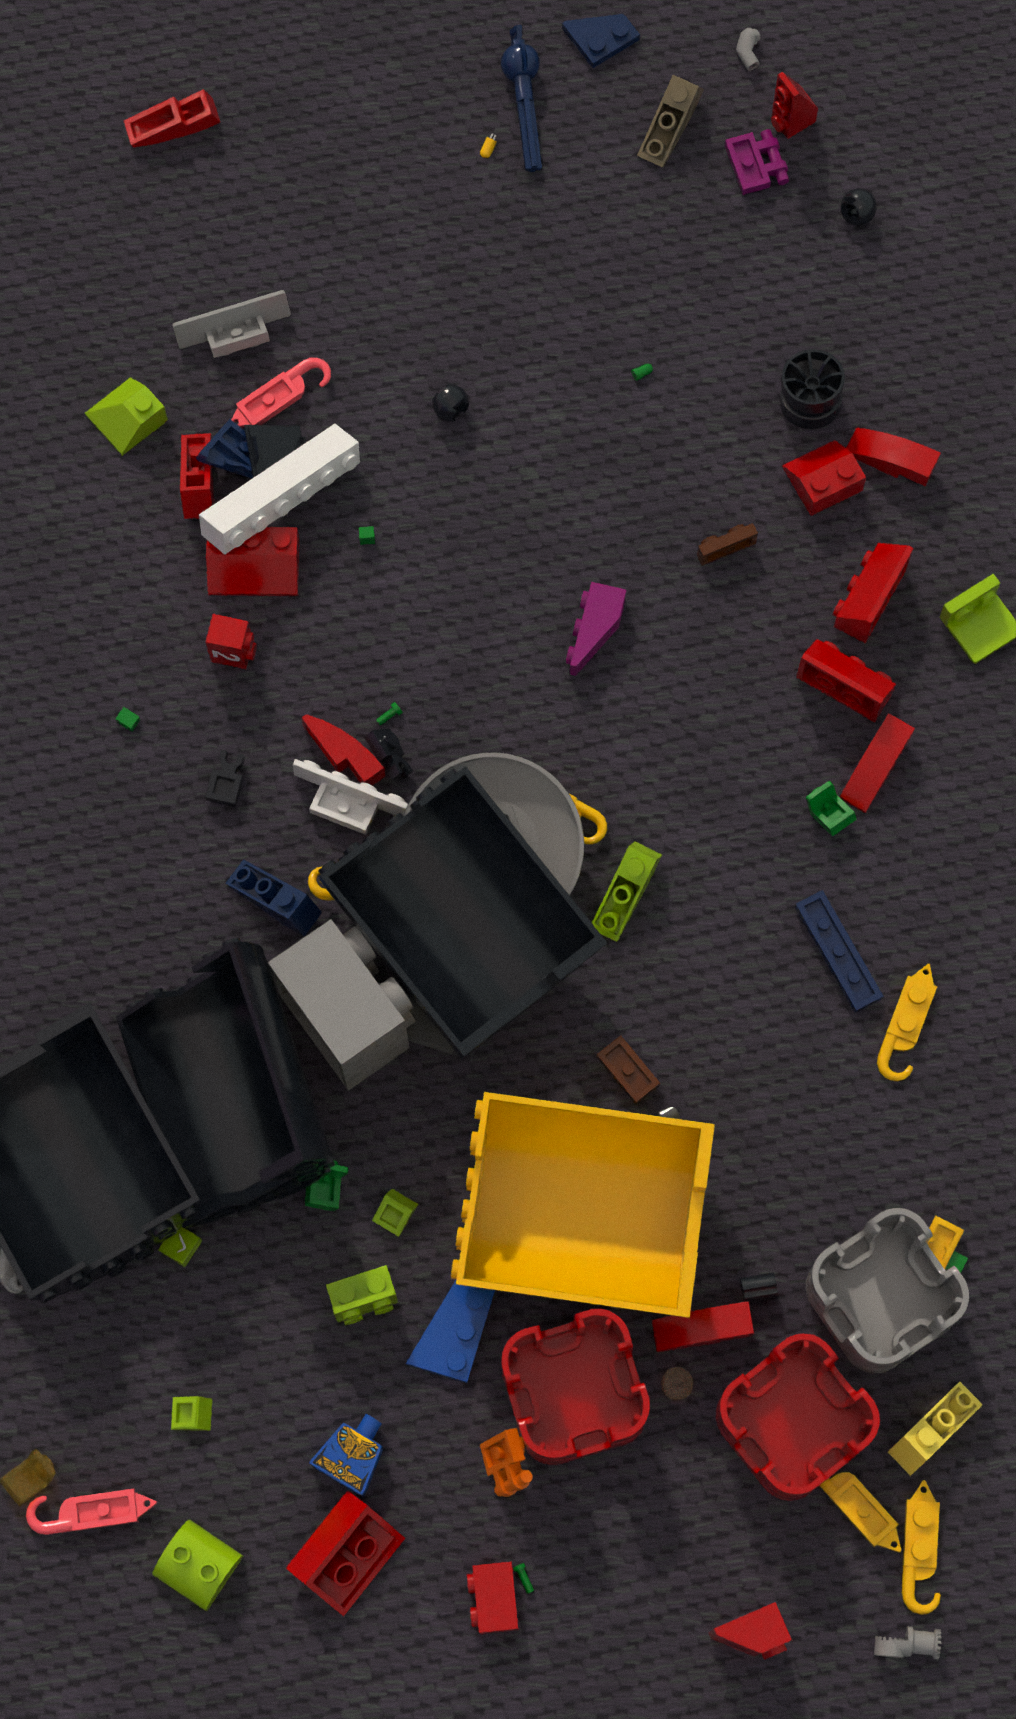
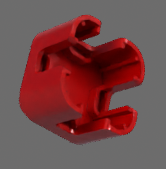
[502,1309,650,1465]
[716,1334,880,1501]

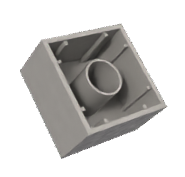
[268,919,415,1091]

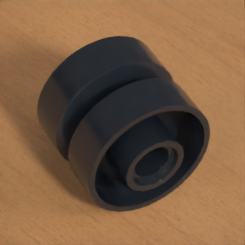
[780,349,845,429]

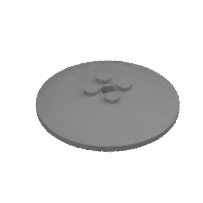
[404,753,584,895]

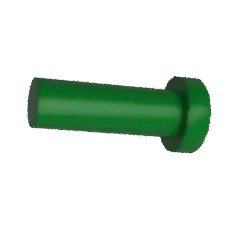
[513,1563,534,1594]

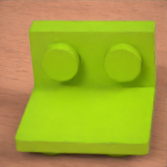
[939,574,1016,664]
[326,1265,398,1325]

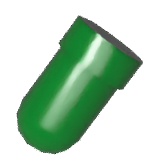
[631,363,653,381]

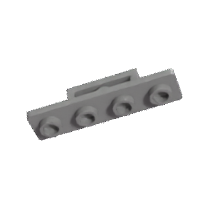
[172,290,291,358]

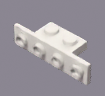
[293,759,408,835]

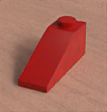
[180,433,214,519]

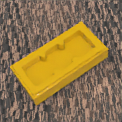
[928,1215,964,1269]

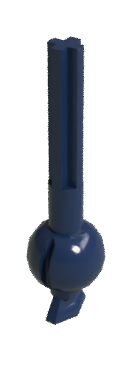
[501,25,542,173]

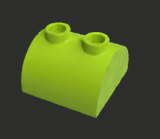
[152,1519,243,1612]

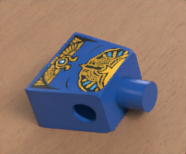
[309,1414,383,1498]

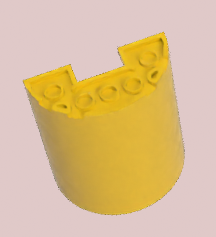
[451,1092,715,1318]

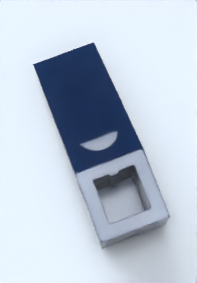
[225,859,322,936]

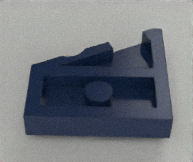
[562,14,640,68]
[196,419,253,479]

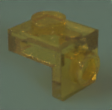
[0,1449,56,1507]

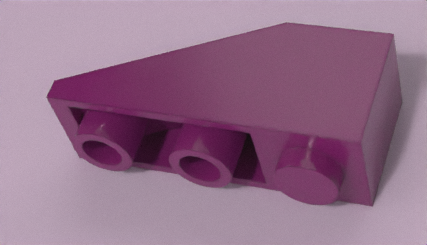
[566,582,626,676]

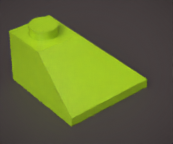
[85,377,168,456]

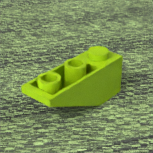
[592,841,662,942]

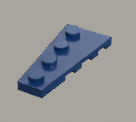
[406,1280,495,1383]

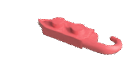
[232,358,331,428]
[26,1488,157,1535]

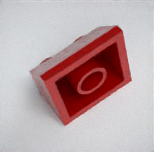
[782,440,866,516]

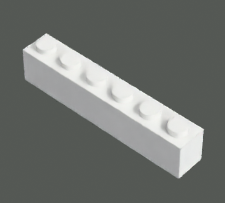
[199,424,360,554]

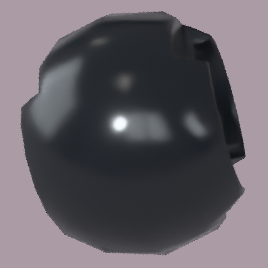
[840,188,877,226]
[432,384,469,422]

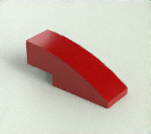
[124,89,221,147]
[846,428,941,487]
[840,713,915,813]
[302,714,386,785]
[652,1301,754,1352]

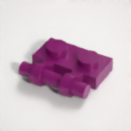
[724,129,789,195]

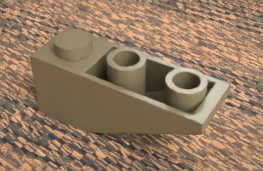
[637,75,704,168]

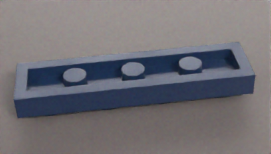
[795,890,884,1013]

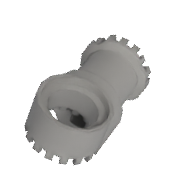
[874,1626,941,1660]

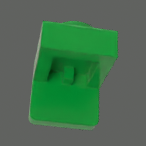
[806,781,857,837]
[305,1160,348,1212]

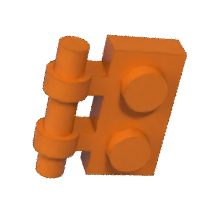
[480,1428,533,1497]

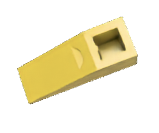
[888,1382,983,1476]

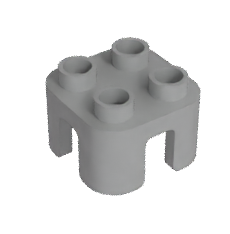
[806,1208,969,1373]

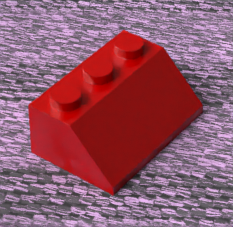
[206,527,300,596]
[832,543,914,643]
[796,639,896,723]
[286,1490,405,1616]
[708,1602,792,1660]

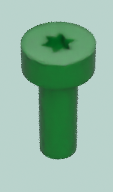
[376,702,403,726]

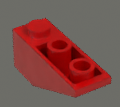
[771,72,818,139]

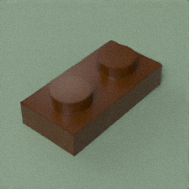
[697,523,758,566]
[596,1035,660,1105]

